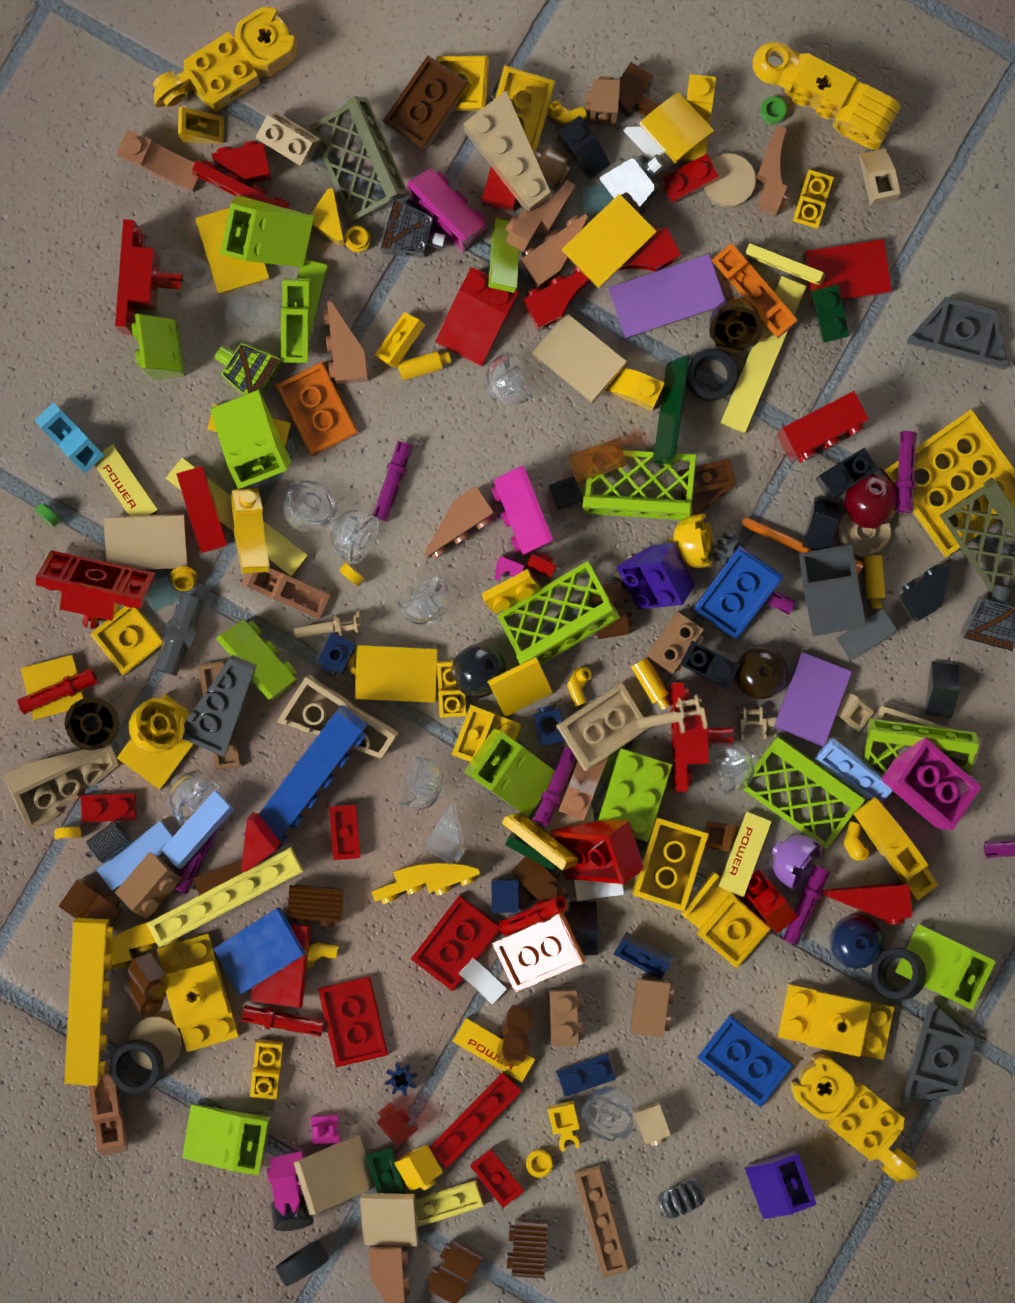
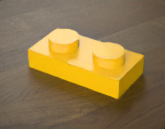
[374,312,425,368]
[481,569,542,614]

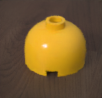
[669,514,714,568]
[129,698,185,754]

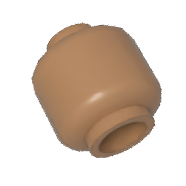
[535,147,572,187]

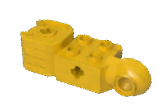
[153,6,297,112]
[752,41,901,150]
[790,1054,920,1184]

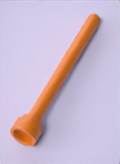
[741,517,864,576]

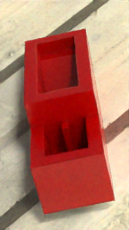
[176,466,228,553]

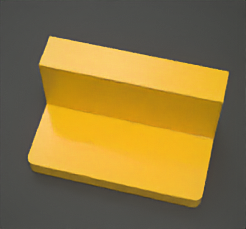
[680,871,731,929]

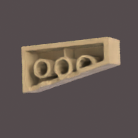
[463,91,551,213]
[277,675,400,758]

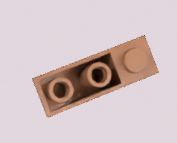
[520,214,588,288]
[323,301,369,385]
[424,486,494,559]
[369,1245,410,1303]

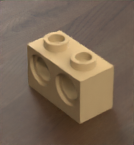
[255,112,321,166]

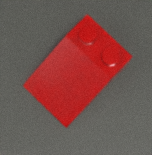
[435,267,519,367]
[550,819,644,884]
[822,882,912,924]

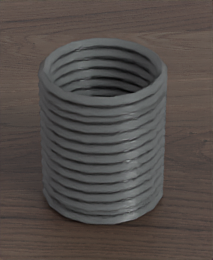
[86,821,131,864]

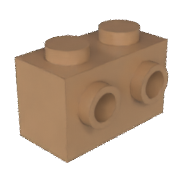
[585,76,620,126]
[646,611,704,674]
[115,852,182,919]
[630,977,674,1038]
[549,988,583,1046]

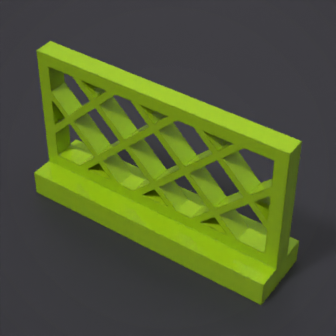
[583,448,696,520]
[497,561,620,665]
[863,718,979,776]
[739,733,865,850]

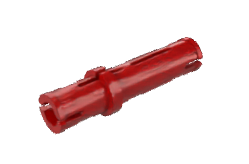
[17,668,98,715]
[499,896,567,936]
[242,1005,324,1037]

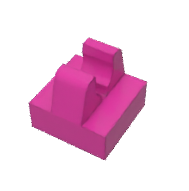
[495,555,526,581]
[311,1114,340,1144]

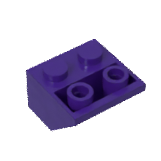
[617,543,695,609]
[744,1149,817,1219]

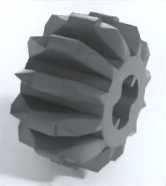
[658,1178,705,1219]

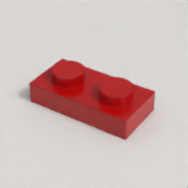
[662,154,720,204]
[527,553,556,579]
[81,793,137,822]
[329,804,361,860]
[469,1147,524,1208]

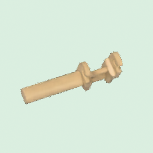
[294,611,362,639]
[636,694,708,734]
[739,705,777,740]

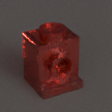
[376,1102,419,1147]

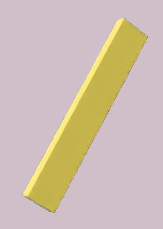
[720,276,806,434]
[166,458,308,577]
[147,847,304,947]

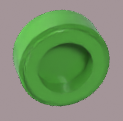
[760,96,787,125]
[34,503,61,528]

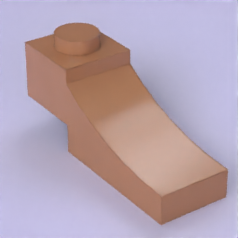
[756,125,789,216]
[117,130,200,192]
[505,180,575,252]
[241,568,330,619]
[558,756,609,821]
[89,1065,129,1156]

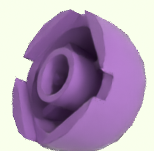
[772,835,823,890]

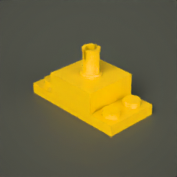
[157,933,240,1052]
[777,984,894,1060]

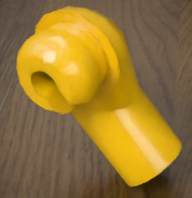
[548,101,587,126]
[567,667,592,707]
[843,821,869,861]
[307,942,339,969]

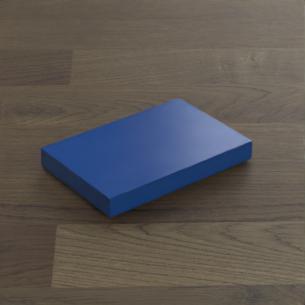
[693,545,783,640]
[213,907,306,996]
[697,1015,794,1107]

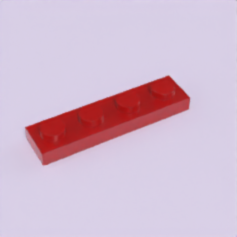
[192,160,293,210]
[429,1071,522,1169]

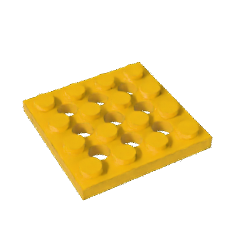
[883,409,1015,558]

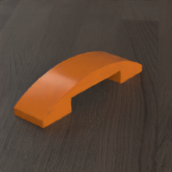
[712,242,798,338]

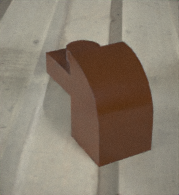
[618,62,660,119]

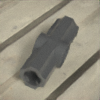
[154,593,204,676]

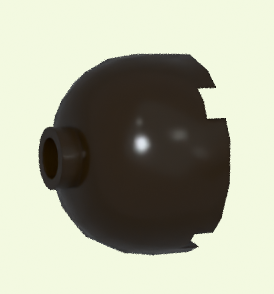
[709,298,763,353]
[735,646,788,700]
[64,697,120,751]

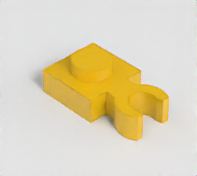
[547,1100,580,1152]

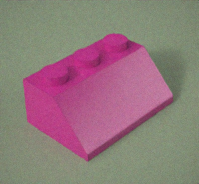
[407,168,486,252]
[490,465,553,557]
[881,738,981,830]

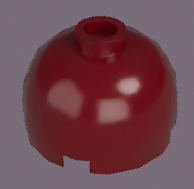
[844,474,898,529]

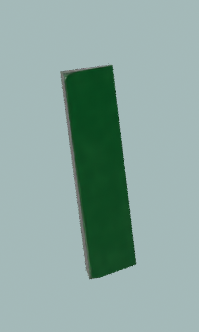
[653,356,689,465]

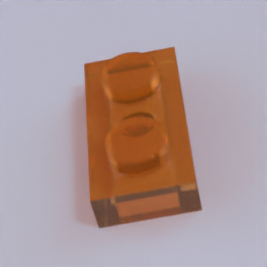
[568,438,627,482]

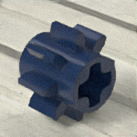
[385,1062,418,1096]

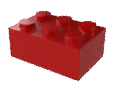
[776,391,869,463]

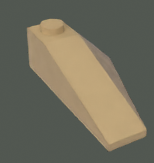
[3,744,119,831]

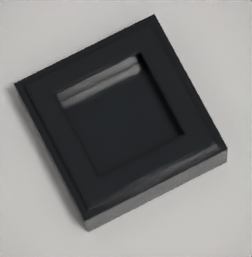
[549,476,583,510]

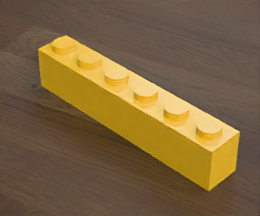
[64,918,114,1086]

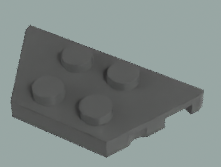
[906,297,1008,370]
[901,1001,976,1103]

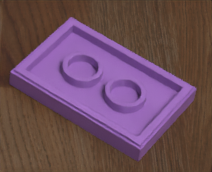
[773,652,852,746]

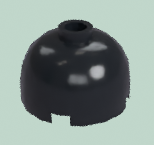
[451,644,507,699]

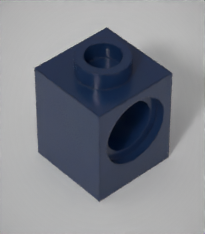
[534,705,565,746]

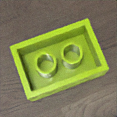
[597,748,672,842]

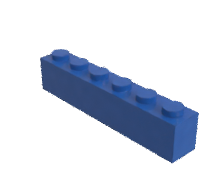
[243,705,368,850]

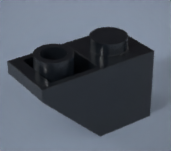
[815,447,878,501]
[898,564,950,622]
[679,640,740,689]

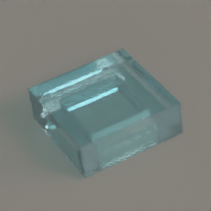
[581,185,610,215]
[147,576,178,612]

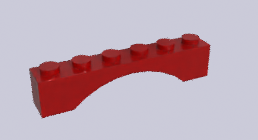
[524,227,681,332]

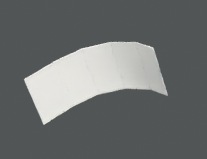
[574,880,624,901]
[458,958,507,1005]

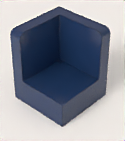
[491,879,519,913]

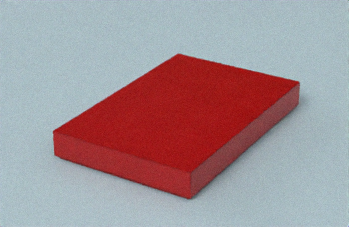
[804,239,892,305]
[411,894,500,991]
[250,924,311,1008]
[318,976,388,1068]

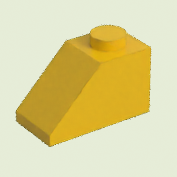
[605,368,664,411]

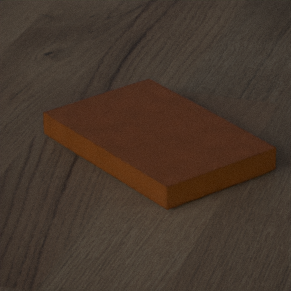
[383,55,471,151]

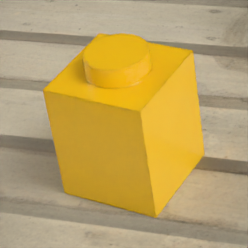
[394,1144,443,1191]

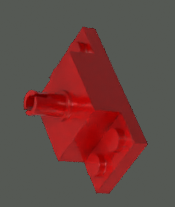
[115,219,183,336]
[35,550,155,629]
[670,682,733,792]

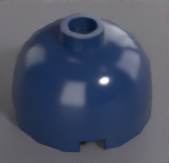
[829,915,884,969]

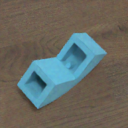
[34,402,104,473]

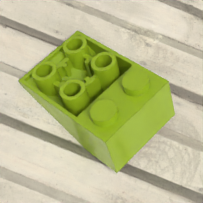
[220,195,315,267]
[132,314,185,380]
[210,389,292,489]
[463,728,555,817]
[895,924,996,1010]
[182,1104,271,1176]

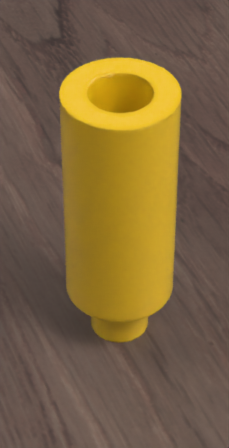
[398,351,451,381]
[863,555,886,609]
[631,657,671,710]

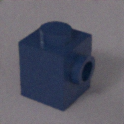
[317,632,357,676]

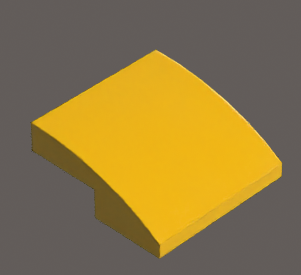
[640,92,714,164]
[488,657,553,717]
[451,705,523,762]

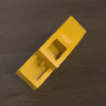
[853,797,938,901]
[372,862,480,904]
[108,921,179,970]

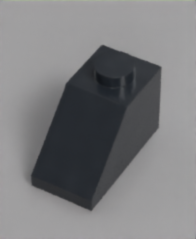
[558,115,611,180]

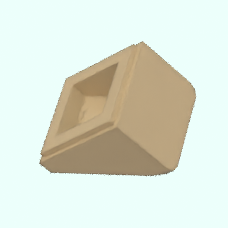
[836,693,875,732]

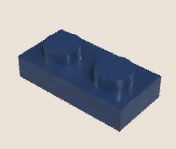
[613,932,674,980]
[556,1053,616,1097]

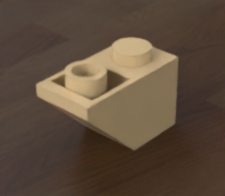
[859,148,901,206]

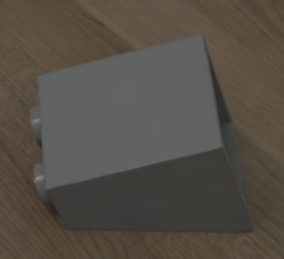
[799,544,866,636]

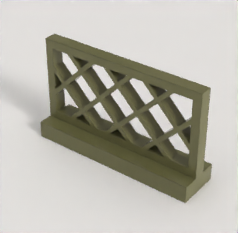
[309,96,409,223]
[939,477,1015,595]

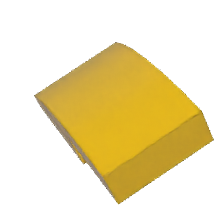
[793,169,834,229]
[437,660,466,718]
[250,1039,284,1100]

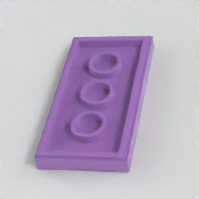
[608,254,725,339]

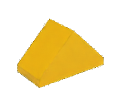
[178,106,224,144]
[310,188,345,246]

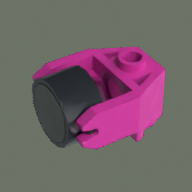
[267,1151,314,1231]

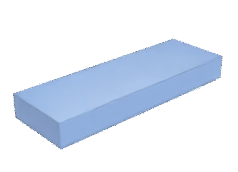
[815,737,892,803]
[162,790,234,869]
[96,821,173,891]

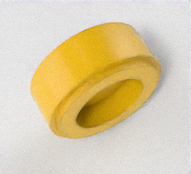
[340,562,365,586]
[54,827,82,840]
[526,1149,553,1178]

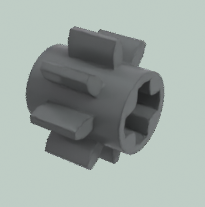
[712,532,745,565]

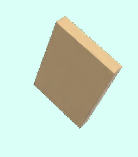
[532,313,627,404]
[103,514,188,570]
[556,682,648,771]
[294,1135,375,1215]

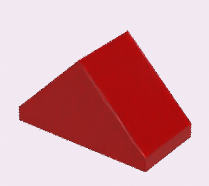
[241,812,281,872]

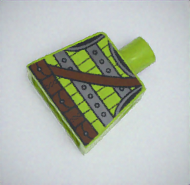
[214,343,283,396]

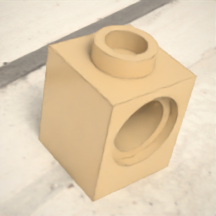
[633,1101,671,1146]

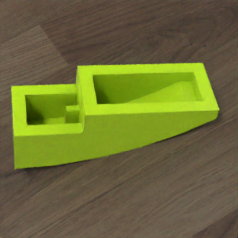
[281,277,311,363]

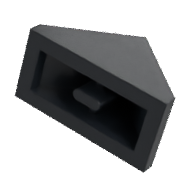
[802,497,841,551]
[924,662,960,718]
[570,901,598,955]

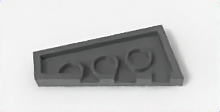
[182,655,257,757]

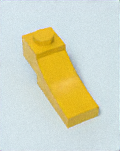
[681,74,716,162]
[231,488,269,574]

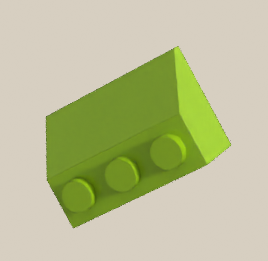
[216,619,298,701]

